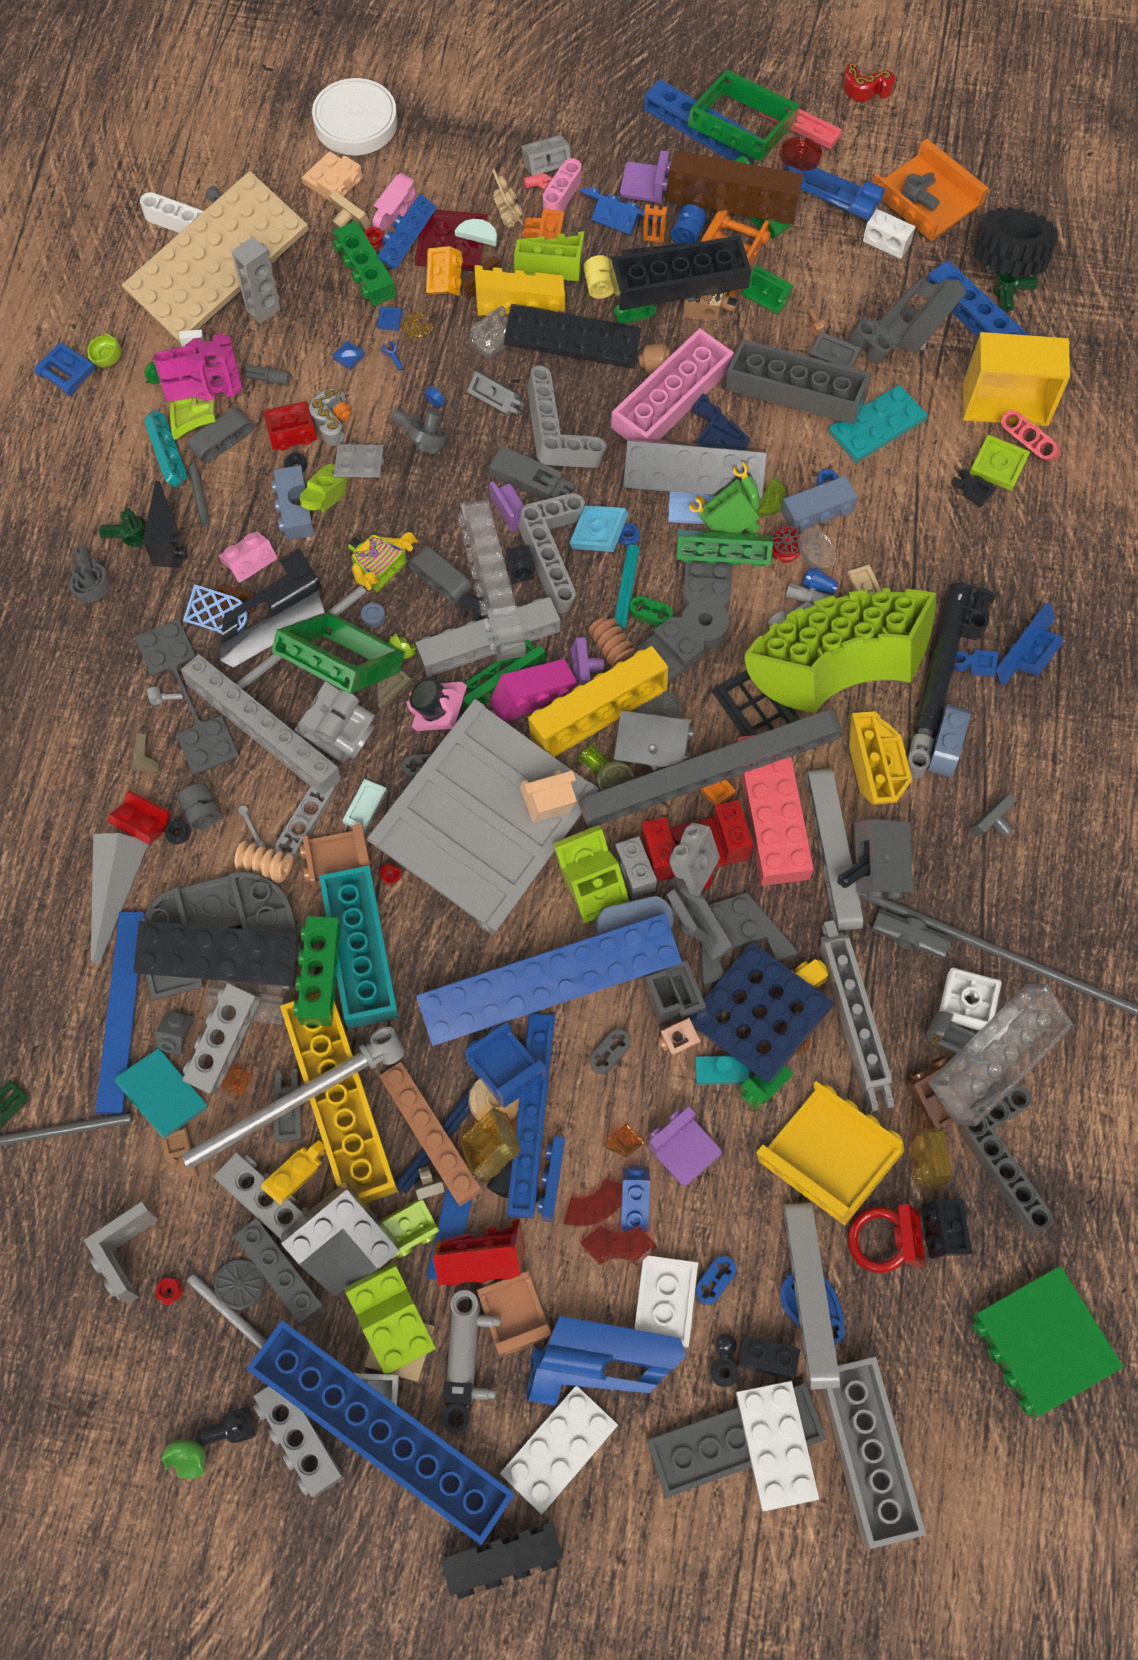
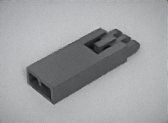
[489,445,575,500]

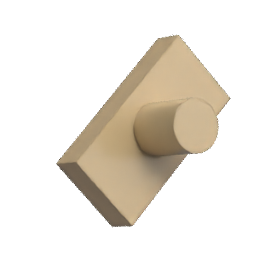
[329,190,371,230]

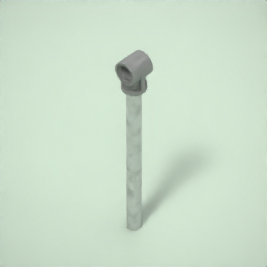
[181,1027,405,1170]

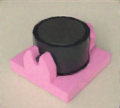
[406,678,467,731]

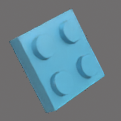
[569,506,629,552]

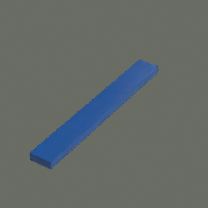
[95,912,145,1115]
[507,1013,555,1219]

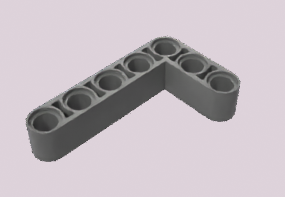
[959,1086,1053,1234]

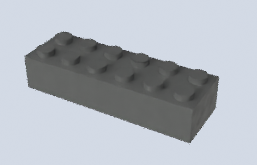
[726,339,871,425]

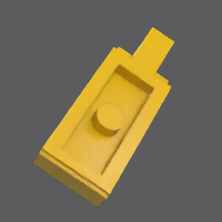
[261,1140,325,1205]

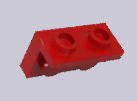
[108,790,170,845]

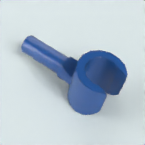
[381,341,403,371]

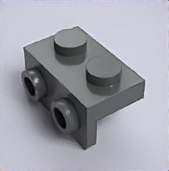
[808,331,861,368]

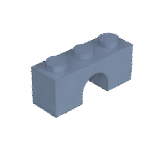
[271,465,314,541]

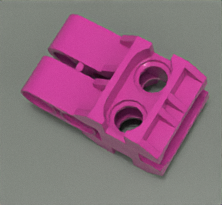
[153,334,242,401]

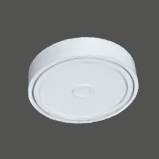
[312,78,398,155]

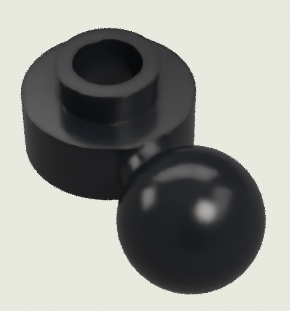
[710,1333,739,1387]

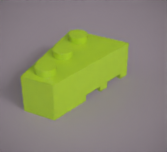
[514,231,584,281]

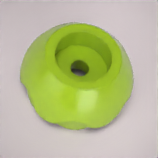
[389,633,416,659]

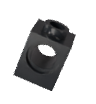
[506,545,534,584]

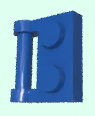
[34,342,95,396]

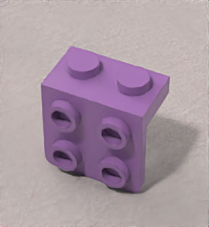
[620,151,672,203]
[648,1107,721,1186]

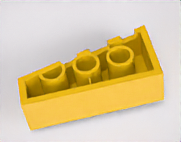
[475,265,565,316]

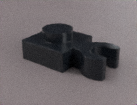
[952,469,996,508]

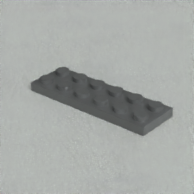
[646,1383,826,1498]

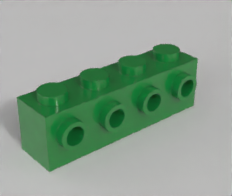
[676,530,773,566]

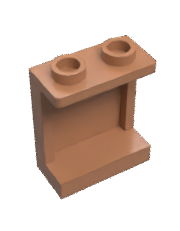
[299,823,373,890]
[477,1270,551,1358]

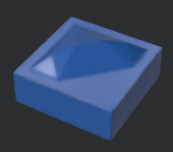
[333,340,365,370]

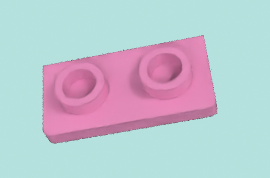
[218,531,277,582]

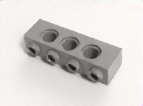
[231,237,280,324]
[182,983,262,1094]
[213,1153,308,1240]
[253,1386,345,1498]

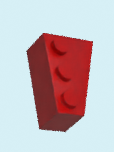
[433,1219,525,1286]

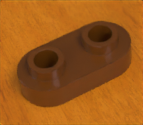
[209,585,257,615]

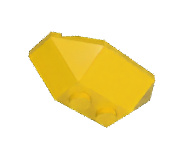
[849,711,912,805]

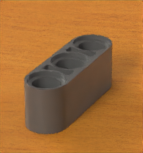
[187,408,254,463]
[407,545,473,605]

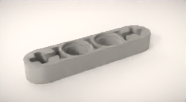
[274,786,335,860]

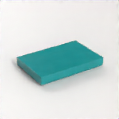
[115,1048,207,1140]

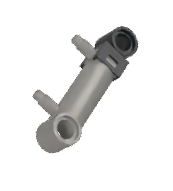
[442,1290,501,1435]

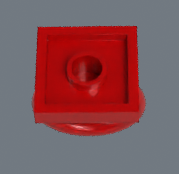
[847,1204,926,1273]

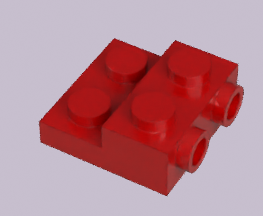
[263,401,317,450]

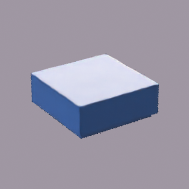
[377,306,403,331]

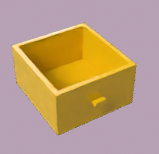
[963,332,1070,426]

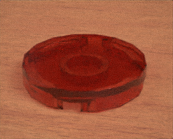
[780,137,822,171]

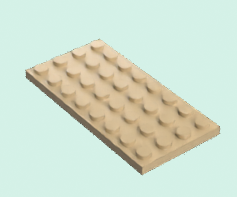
[121,171,309,344]

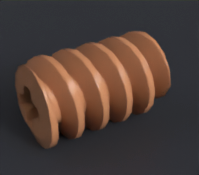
[588,618,636,668]

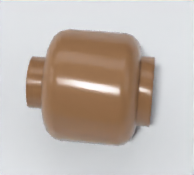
[639,343,672,374]

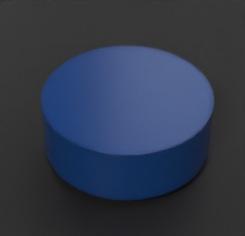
[424,386,446,408]

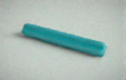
[614,544,639,629]

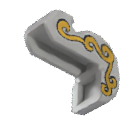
[309,389,347,446]

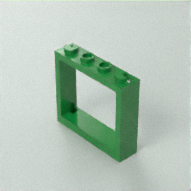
[687,70,800,161]
[271,612,405,694]

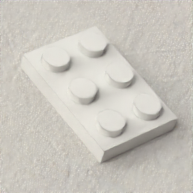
[634,1255,698,1348]

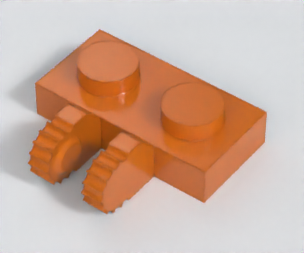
[522,209,565,240]

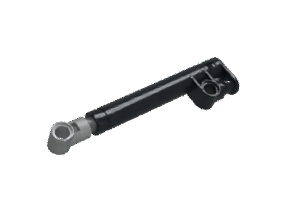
[907,583,995,779]

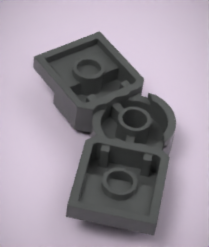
[635,561,732,684]

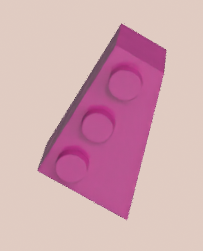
[489,659,577,723]

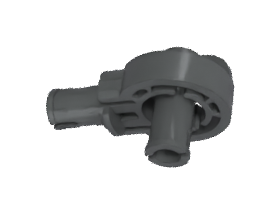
[391,408,448,454]
[69,545,111,603]

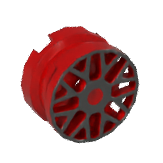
[772,525,804,563]

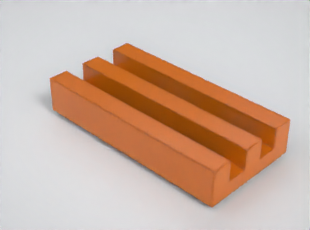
[643,204,667,243]

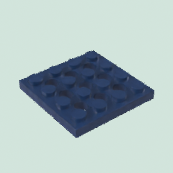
[689,942,834,1085]

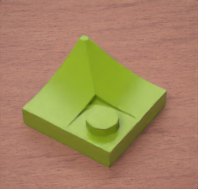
[170,394,217,440]

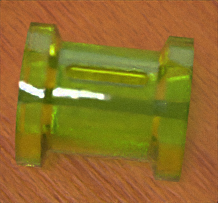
[579,745,611,776]

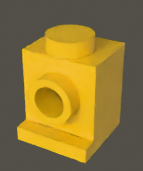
[791,959,828,989]

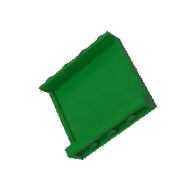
[971,1266,1124,1419]

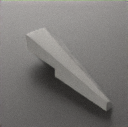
[91,833,149,964]

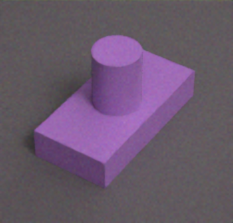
[570,637,604,688]

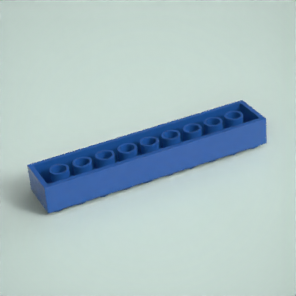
[416,913,682,1046]
[246,1320,515,1545]

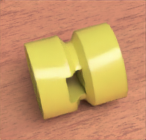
[583,255,614,299]

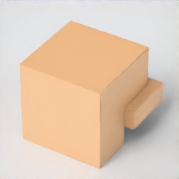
[519,770,577,823]

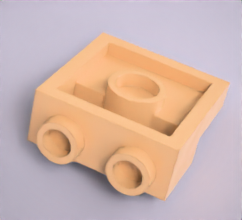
[302,151,362,202]

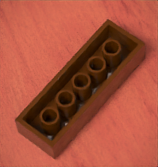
[667,150,804,225]

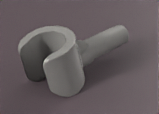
[147,687,183,705]

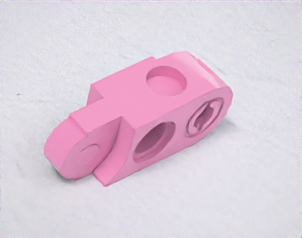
[372,173,416,231]

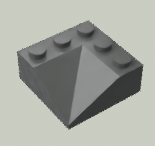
[281,1181,400,1296]

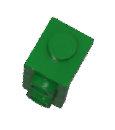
[739,1065,793,1111]

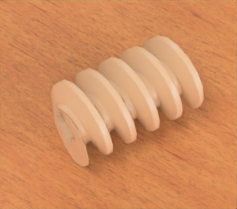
[234,841,293,884]

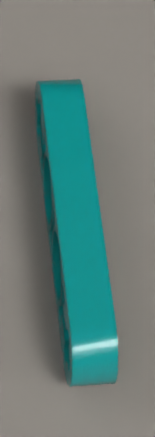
[144,410,187,487]

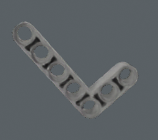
[527,365,606,468]
[518,493,585,614]

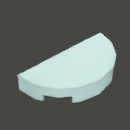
[455,219,497,246]

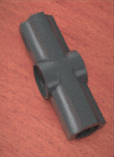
[871,909,952,959]

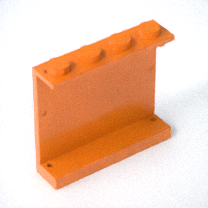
[872,139,989,241]

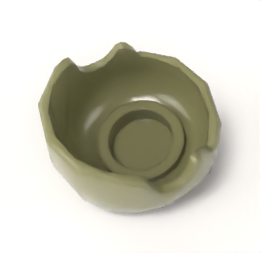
[596,760,634,791]

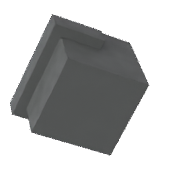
[644,960,706,1026]

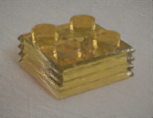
[459,1107,520,1183]
[909,1126,953,1191]

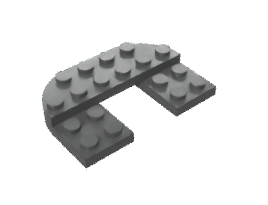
[141,872,302,1001]

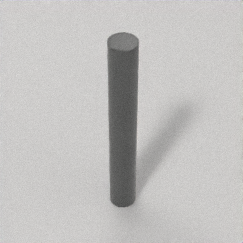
[188,465,210,527]

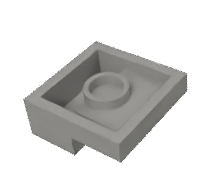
[670,822,720,897]

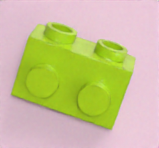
[380,1199,440,1259]

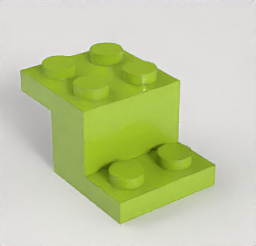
[552,825,630,923]
[344,1262,436,1374]

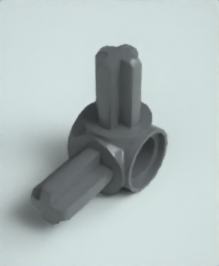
[901,172,940,211]

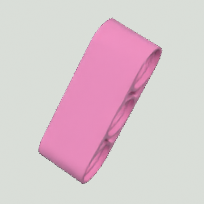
[543,158,581,211]

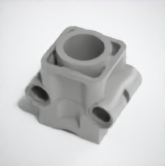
[294,681,375,764]

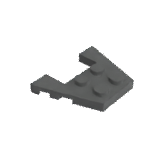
[701,893,798,987]

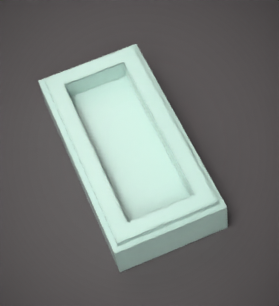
[342,779,387,833]

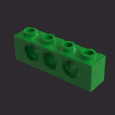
[332,221,396,307]
[293,916,341,1026]

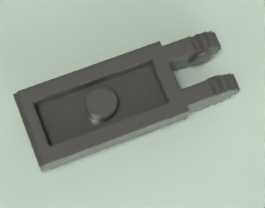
[273,1068,302,1143]

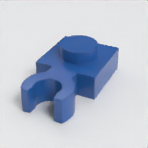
[955,650,999,677]

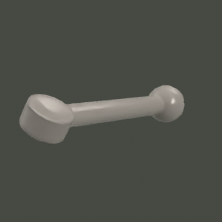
[238,805,265,848]

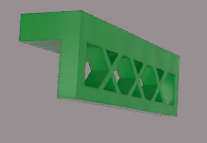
[461,640,545,711]

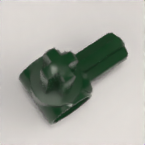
[993,271,1038,313]
[99,508,146,547]

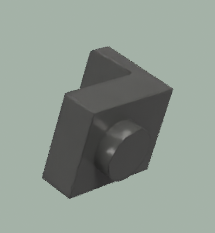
[156,1010,193,1055]

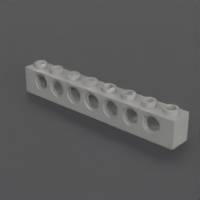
[181,654,341,796]

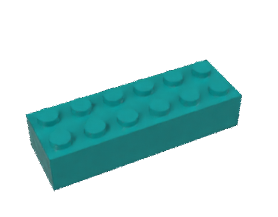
[319,866,399,1029]

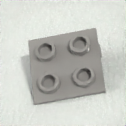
[334,444,384,478]

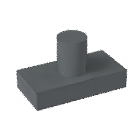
[968,793,1017,837]

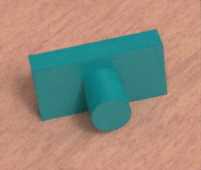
[695,1056,749,1085]

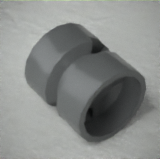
[177,783,221,830]

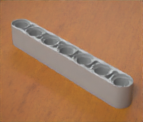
[806,768,863,931]
[784,1202,840,1390]

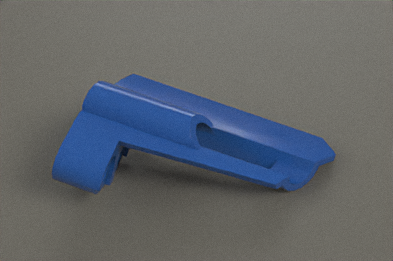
[783,158,885,221]
[526,1316,686,1406]

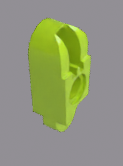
[300,464,349,513]

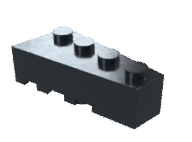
[440,1522,563,1600]

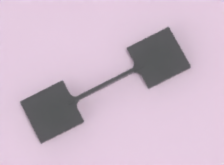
[134,619,239,775]

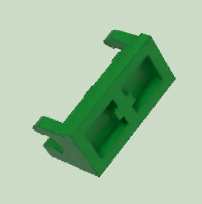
[741,265,793,315]

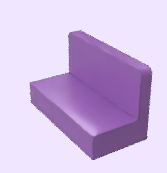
[489,481,532,532]

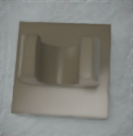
[414,1165,445,1200]

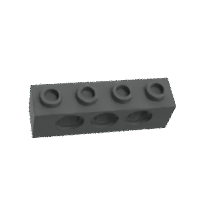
[234,1218,326,1327]

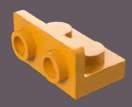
[426,246,463,296]

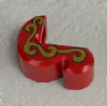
[843,62,895,102]

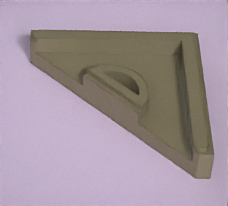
[377,670,412,711]

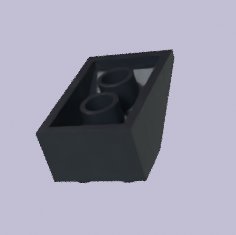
[143,481,187,568]

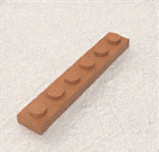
[379,1062,483,1206]

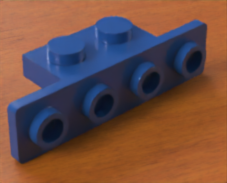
[580,186,661,236]
[377,194,437,270]
[996,603,1063,685]

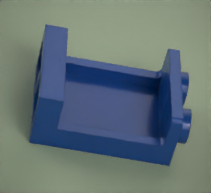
[465,1022,546,1108]

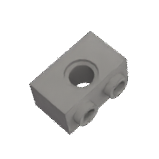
[614,836,657,899]

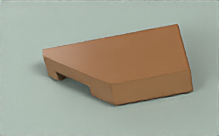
[160,1128,198,1178]

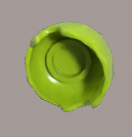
[87,333,122,368]

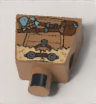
[683,292,738,321]

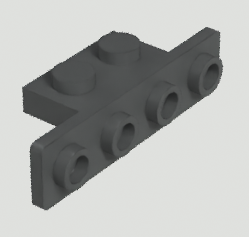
[667,877,734,961]

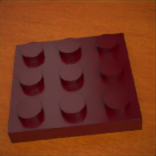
[415,209,488,271]

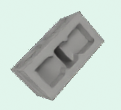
[521,135,571,176]

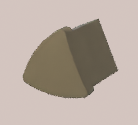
[130,733,159,772]

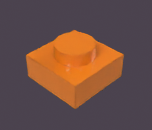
[700,780,736,806]

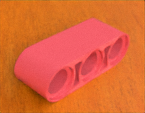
[1001,410,1061,462]

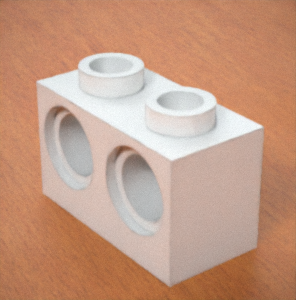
[863,209,916,259]

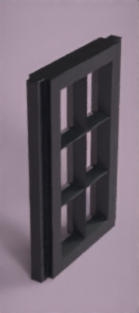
[712,670,800,737]

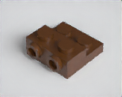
[906,1056,981,1131]

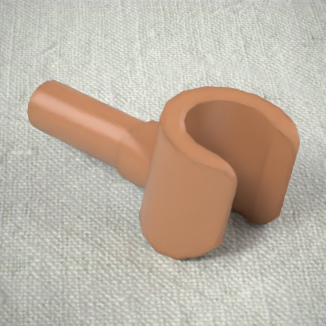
[808,308,825,336]

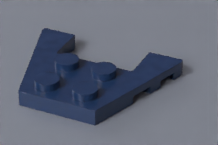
[692,393,750,448]

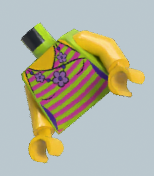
[348,532,418,592]

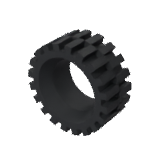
[973,207,1058,277]

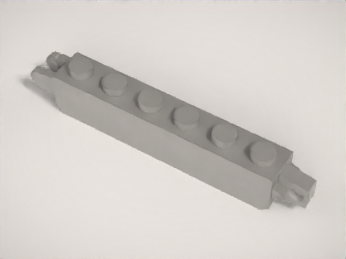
[819,920,894,1112]

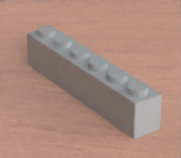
[415,597,560,677]

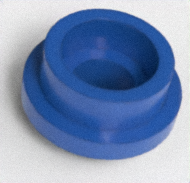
[618,523,640,546]

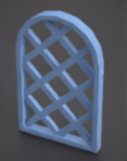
[183,584,248,633]

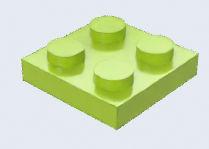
[970,435,1030,491]

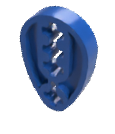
[779,1273,844,1345]

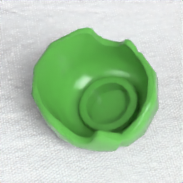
[161,1438,206,1479]

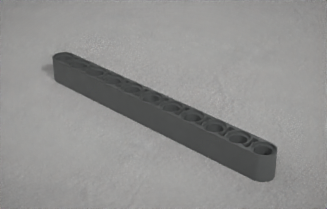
[579,710,844,827]

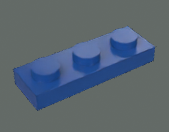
[537,1136,565,1223]

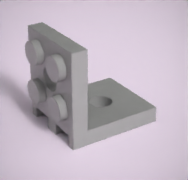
[84,1202,159,1304]

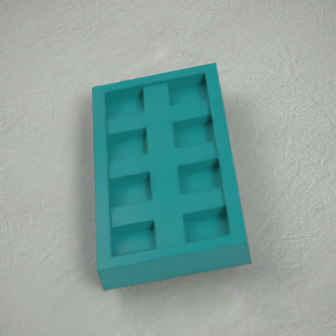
[828,384,928,463]

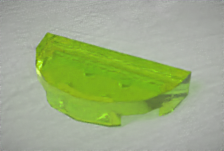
[758,477,786,518]

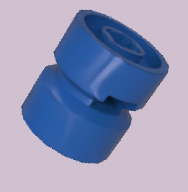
[671,204,706,244]

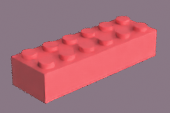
[736,735,814,886]

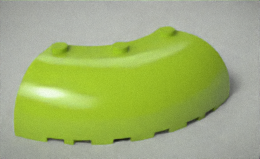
[745,588,936,714]

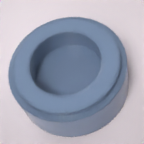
[361,603,385,628]

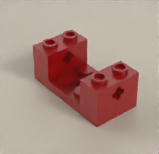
[640,800,753,882]

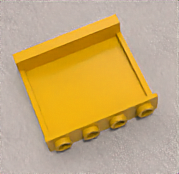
[756,1081,904,1226]

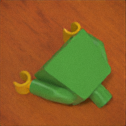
[689,461,760,534]

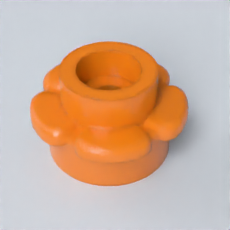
[332,401,352,423]

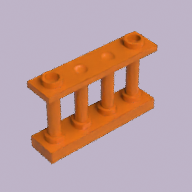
[701,210,771,297]

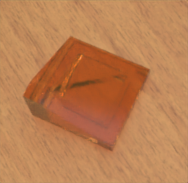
[603,1124,644,1158]

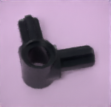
[198,1407,256,1446]

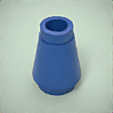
[802,567,839,595]

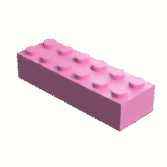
[611,328,734,440]

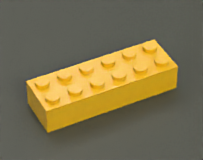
[528,646,668,757]

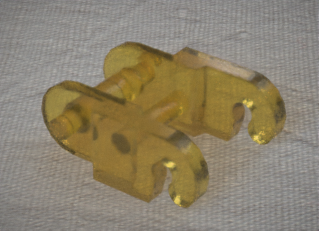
[400,310,433,339]

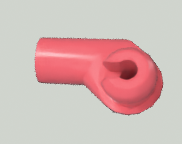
[523,173,553,190]

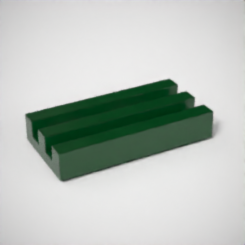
[0,1080,31,1129]

